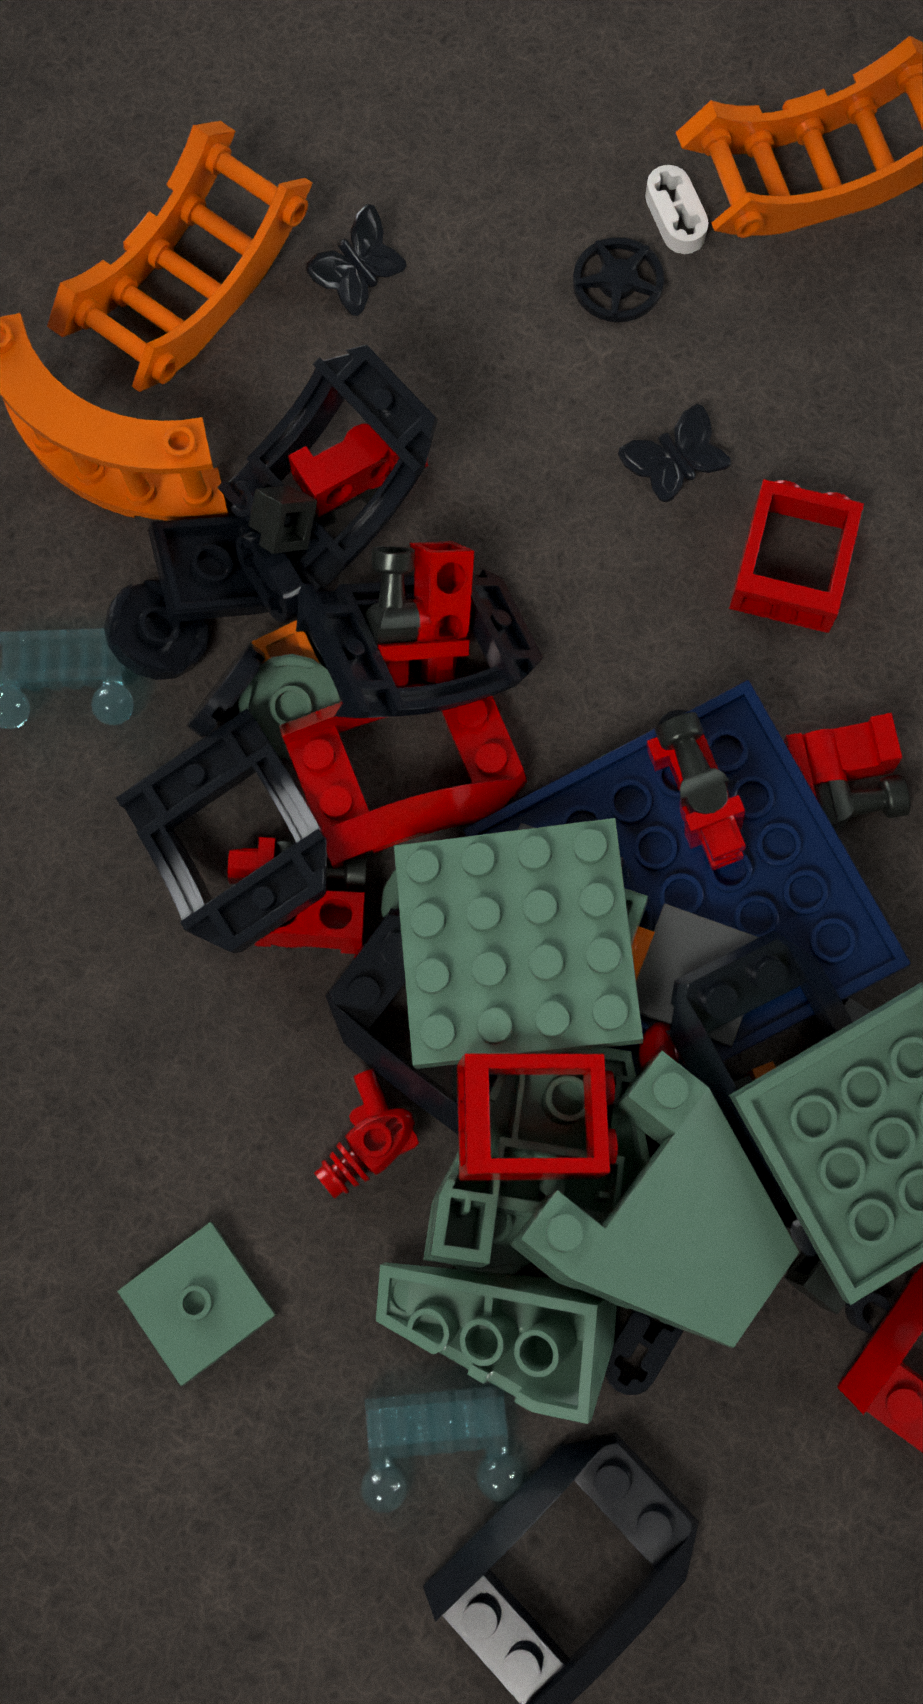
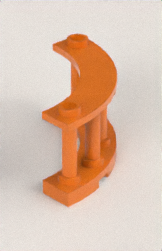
[676,36,923,238]
[47,121,312,392]
[0,313,229,521]

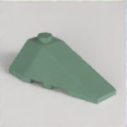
[376,1262,617,1424]

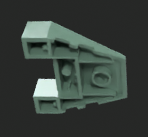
[423,1047,650,1269]
[510,1051,799,1348]

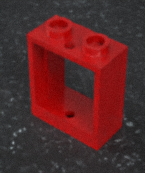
[729,479,864,633]
[457,1054,618,1180]

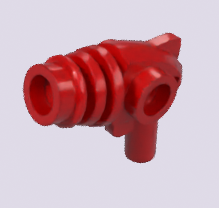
[314,1069,419,1199]

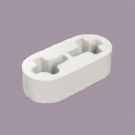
[645,165,709,254]

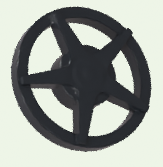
[573,237,664,322]

